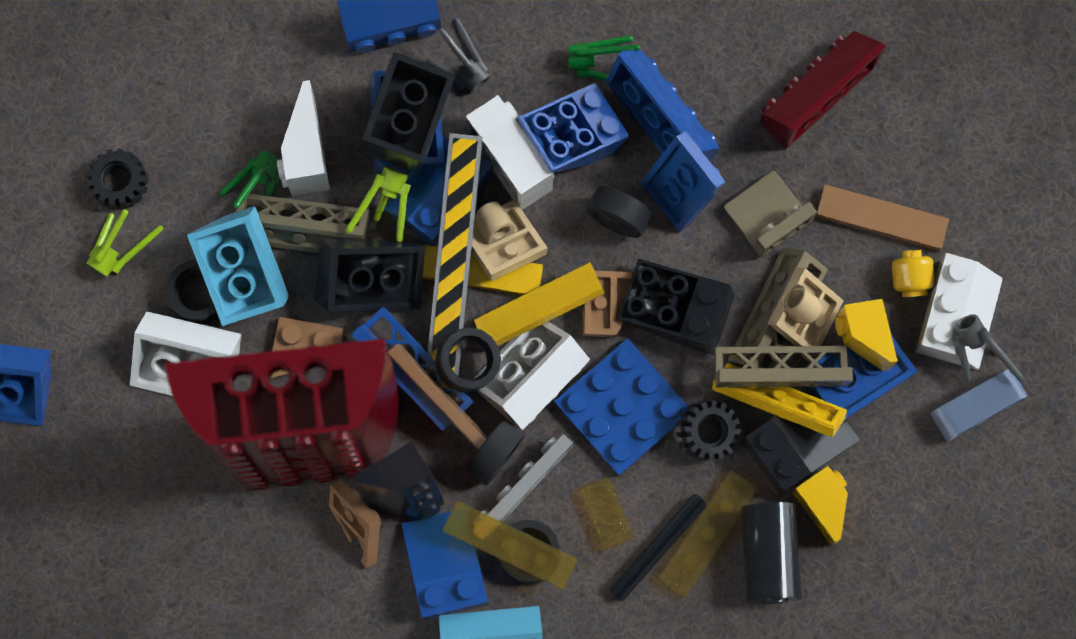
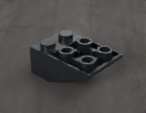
[617,259,735,356]

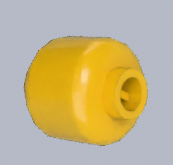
[892,250,935,297]

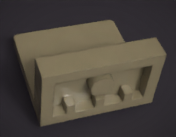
[724,171,817,258]

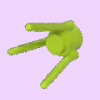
[346,166,411,242]
[86,209,163,277]

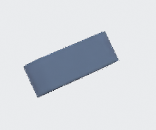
[930,369,1028,442]

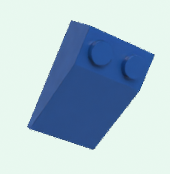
[401,508,488,621]

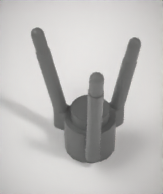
[427,18,491,93]
[953,314,1024,382]

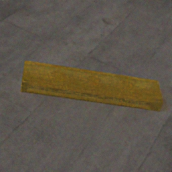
[658,470,758,598]
[442,500,578,590]

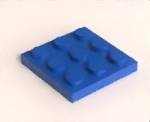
[554,338,688,477]

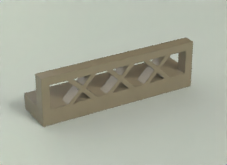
[236,194,369,253]
[728,247,828,369]
[714,346,853,388]

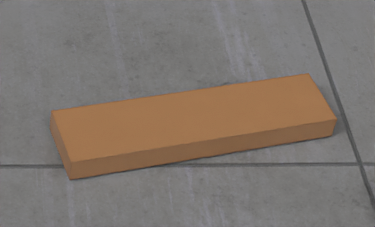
[816,184,949,251]
[388,343,488,449]

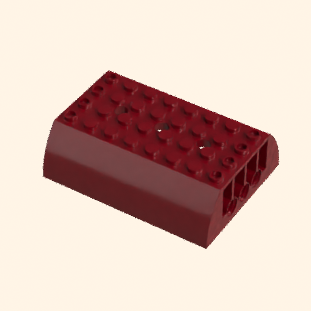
[165,338,400,491]

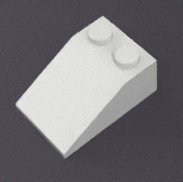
[277,80,330,197]

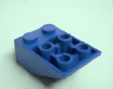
[517,83,629,173]

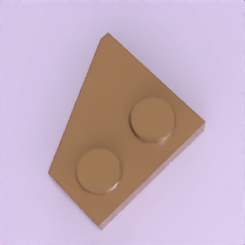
[582,270,633,338]
[270,317,344,380]
[329,479,381,568]

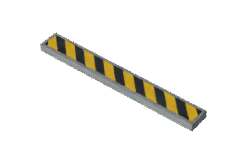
[426,133,483,398]

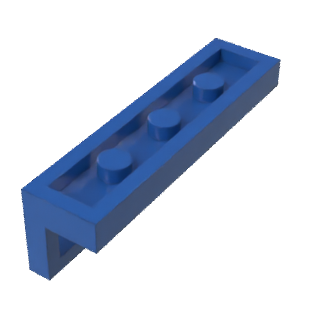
[351,306,474,431]

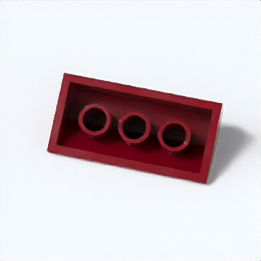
[760,31,886,149]

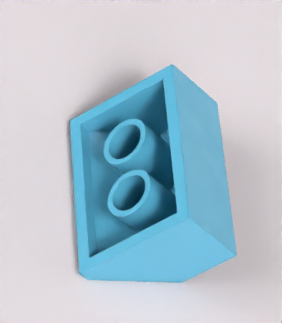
[187,206,289,326]
[439,606,543,639]

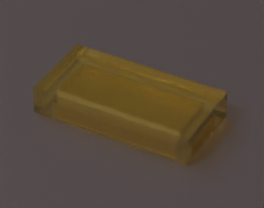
[578,477,634,551]

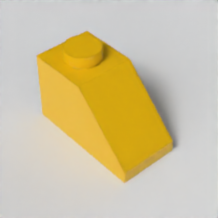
[835,299,898,371]
[792,466,848,546]

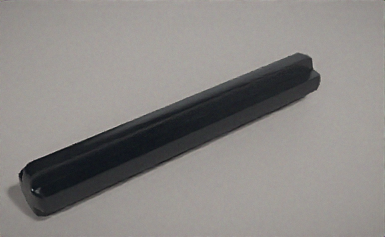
[610,494,707,601]

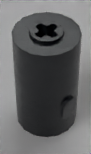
[741,502,802,604]

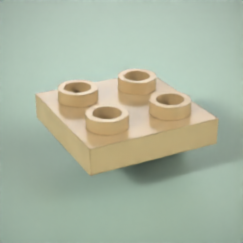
[471,199,548,281]
[767,267,844,357]

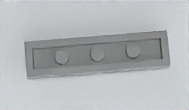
[473,434,573,543]

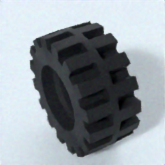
[87,148,148,210]

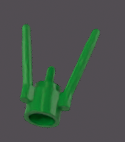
[569,36,641,81]
[220,151,280,211]

